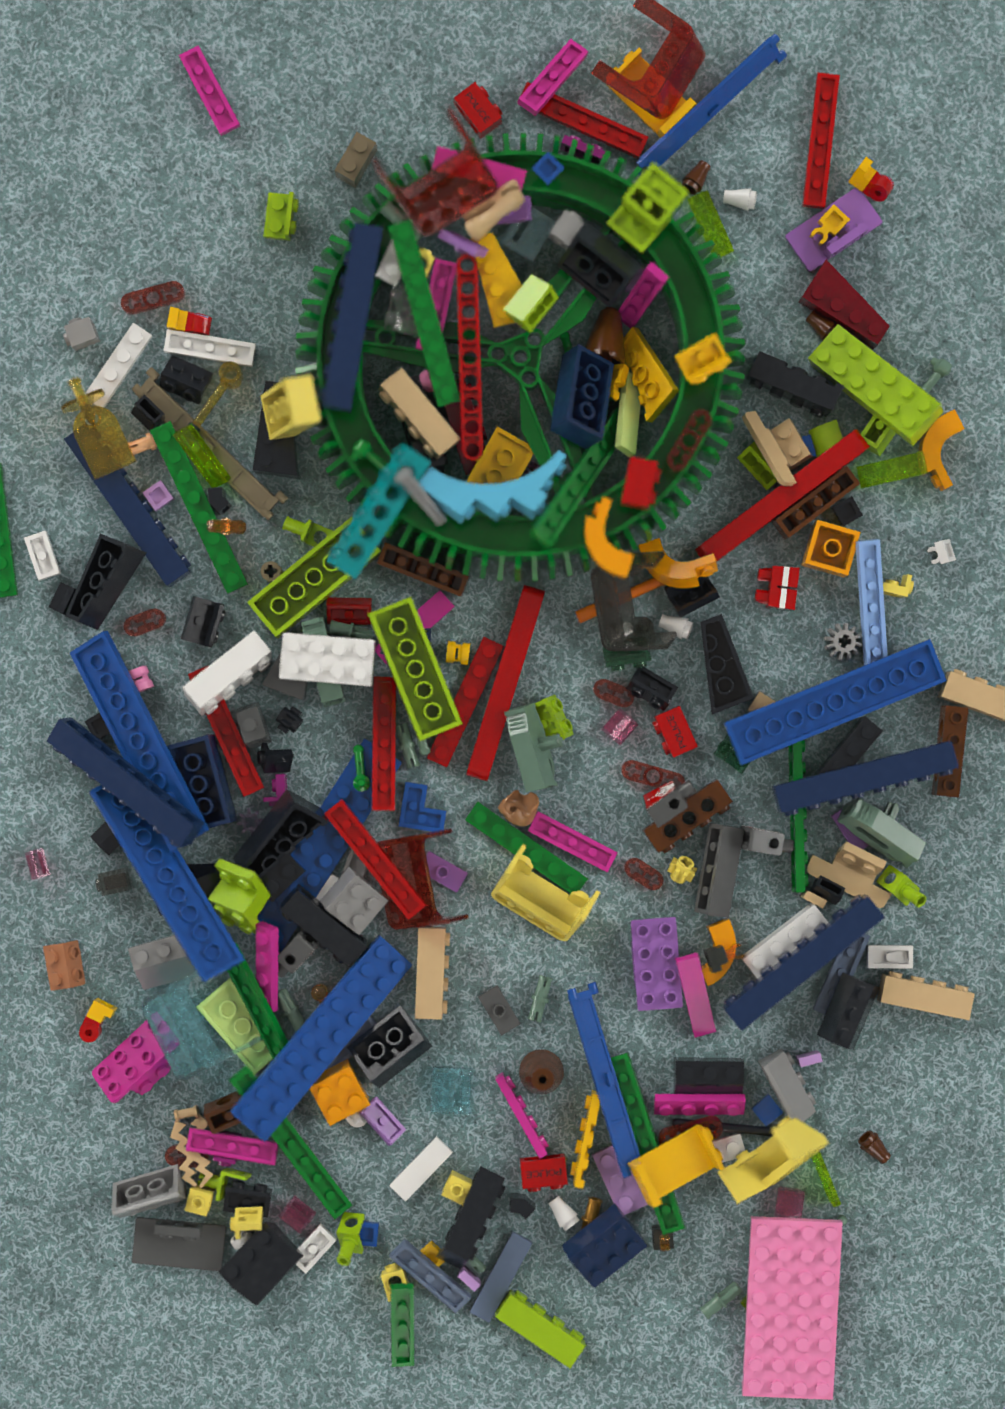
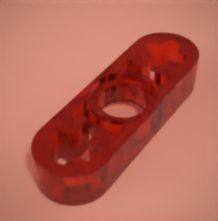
[121,281,185,315]
[667,410,712,472]
[621,760,685,788]
[659,1116,723,1145]

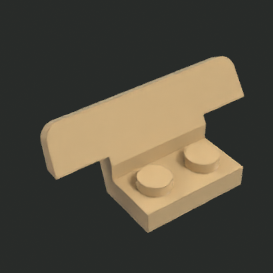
[742,411,813,486]
[806,841,892,908]

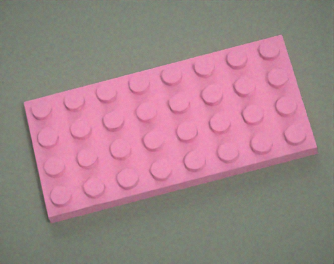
[742,1216,843,1400]

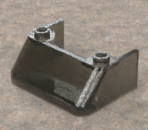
[590,551,677,652]

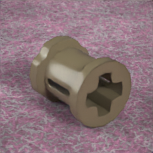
[261,561,283,583]

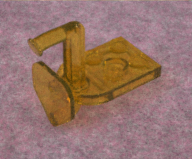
[61,377,136,480]

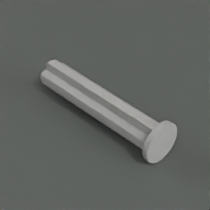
[395,467,447,526]

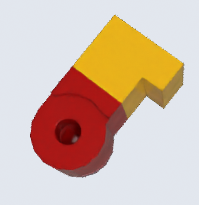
[848,157,894,202]
[167,307,212,336]
[79,998,117,1043]

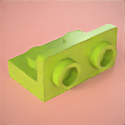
[263,192,299,241]
[535,694,574,740]

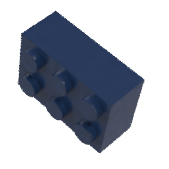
[562,1203,647,1288]

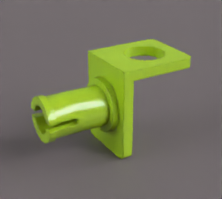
[282,516,333,547]
[876,865,927,907]
[198,1168,252,1202]
[336,1212,365,1266]

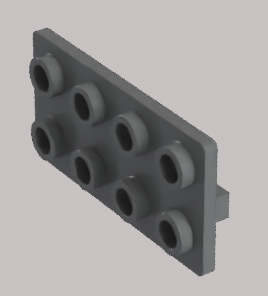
[132,1217,226,1271]

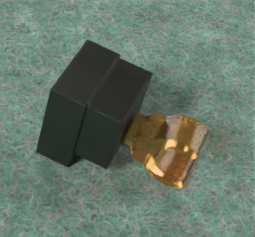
[703,943,745,973]
[652,1225,674,1251]

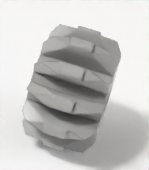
[824,623,862,661]

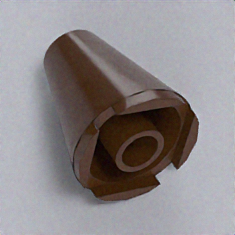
[585,307,626,365]
[519,1049,564,1095]

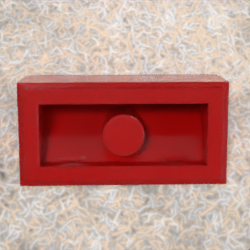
[326,597,372,625]

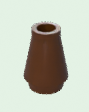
[681,160,711,195]
[806,311,837,341]
[858,1130,891,1164]

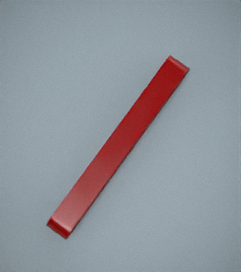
[457,254,483,462]
[695,429,870,562]
[466,584,545,781]

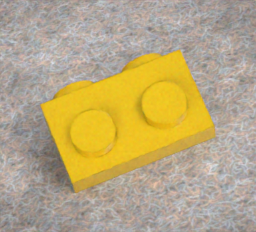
[674,333,732,384]

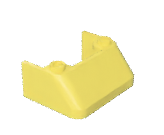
[491,844,600,941]
[717,1117,829,1204]

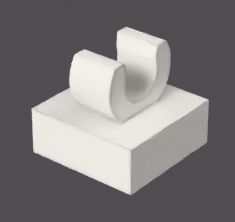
[927,539,956,564]

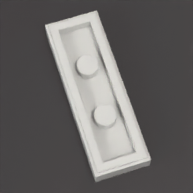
[389,1136,453,1202]

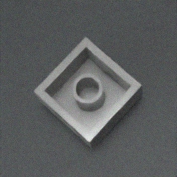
[320,867,388,935]

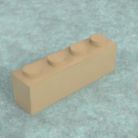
[379,368,460,460]
[938,669,1005,722]
[415,926,450,1020]
[877,971,975,1020]

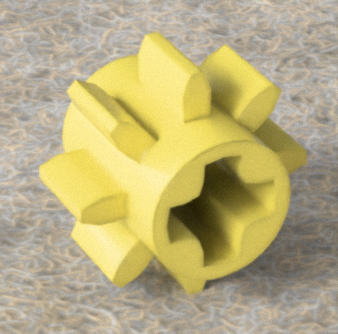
[667,856,697,884]

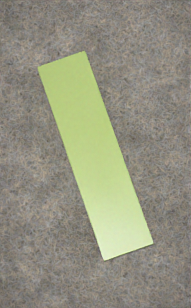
[615,371,641,458]

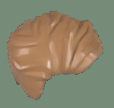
[498,790,540,827]

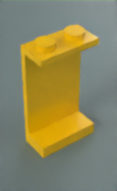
[607,48,697,138]
[628,1124,724,1208]

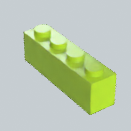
[495,1289,586,1369]

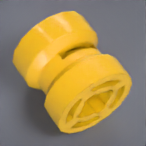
[446,641,471,665]

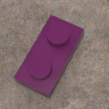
[560,135,605,165]

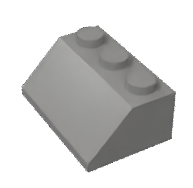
[128,935,198,990]
[758,1049,817,1123]
[111,1164,186,1218]

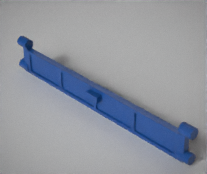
[636,34,787,170]
[567,982,640,1178]

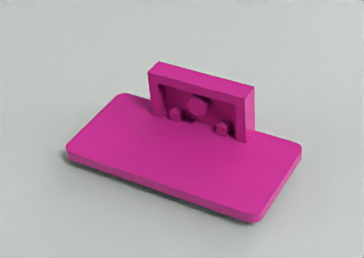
[92,1013,179,1104]

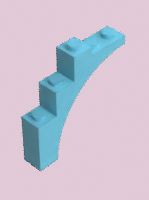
[418,451,567,524]

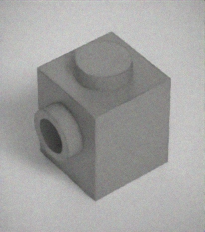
[548,210,584,250]
[63,317,101,351]

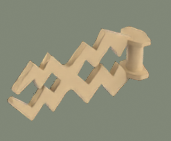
[170,1105,214,1188]

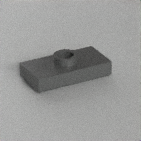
[478,985,521,1036]

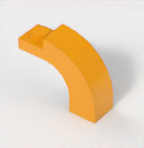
[918,409,965,491]
[584,497,634,580]
[638,538,718,588]
[701,918,736,986]

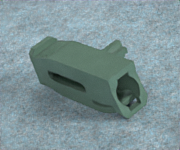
[301,617,346,707]
[504,702,563,792]
[837,798,926,868]

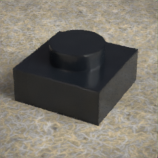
[831,496,863,527]
[84,713,110,740]

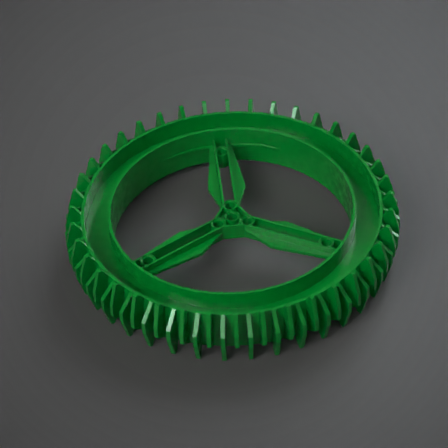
[295,133,745,582]

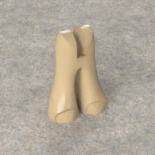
[458,180,525,242]

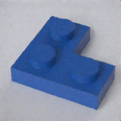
[399,782,447,833]

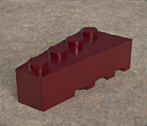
[799,259,890,350]
[444,379,487,475]

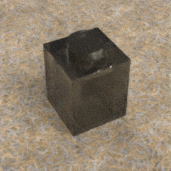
[95,867,132,896]

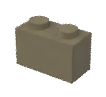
[334,132,378,188]

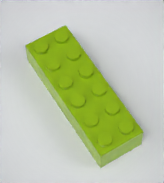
[808,324,943,446]
[247,517,381,639]
[367,597,462,741]

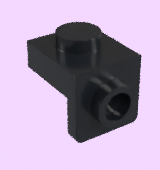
[257,742,294,773]

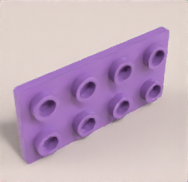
[785,187,882,272]
[631,917,683,1011]

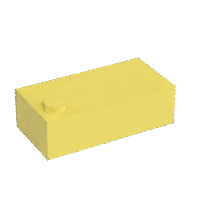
[261,375,321,440]

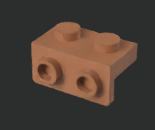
[43,940,85,991]

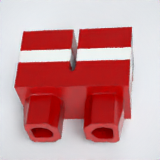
[754,566,800,612]

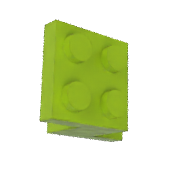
[607,163,689,254]
[208,858,271,935]

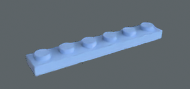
[855,539,888,665]

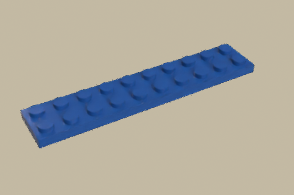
[70,631,209,852]
[723,639,947,765]
[252,738,402,952]
[89,785,245,984]
[230,935,412,1142]

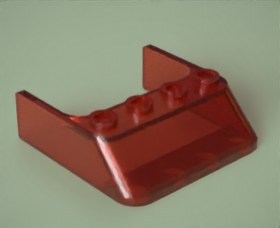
[591,0,705,119]
[372,108,498,236]
[377,828,469,930]

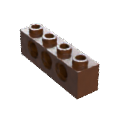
[771,466,861,540]
[377,543,470,597]
[931,705,968,798]
[642,779,733,854]
[204,1091,242,1135]

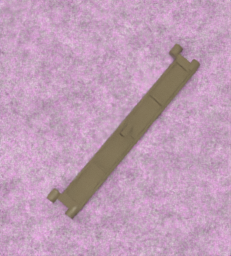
[132,367,289,521]

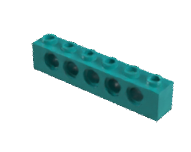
[327,444,431,580]

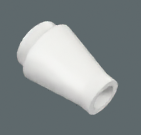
[723,188,757,211]
[658,614,693,639]
[548,1196,579,1231]

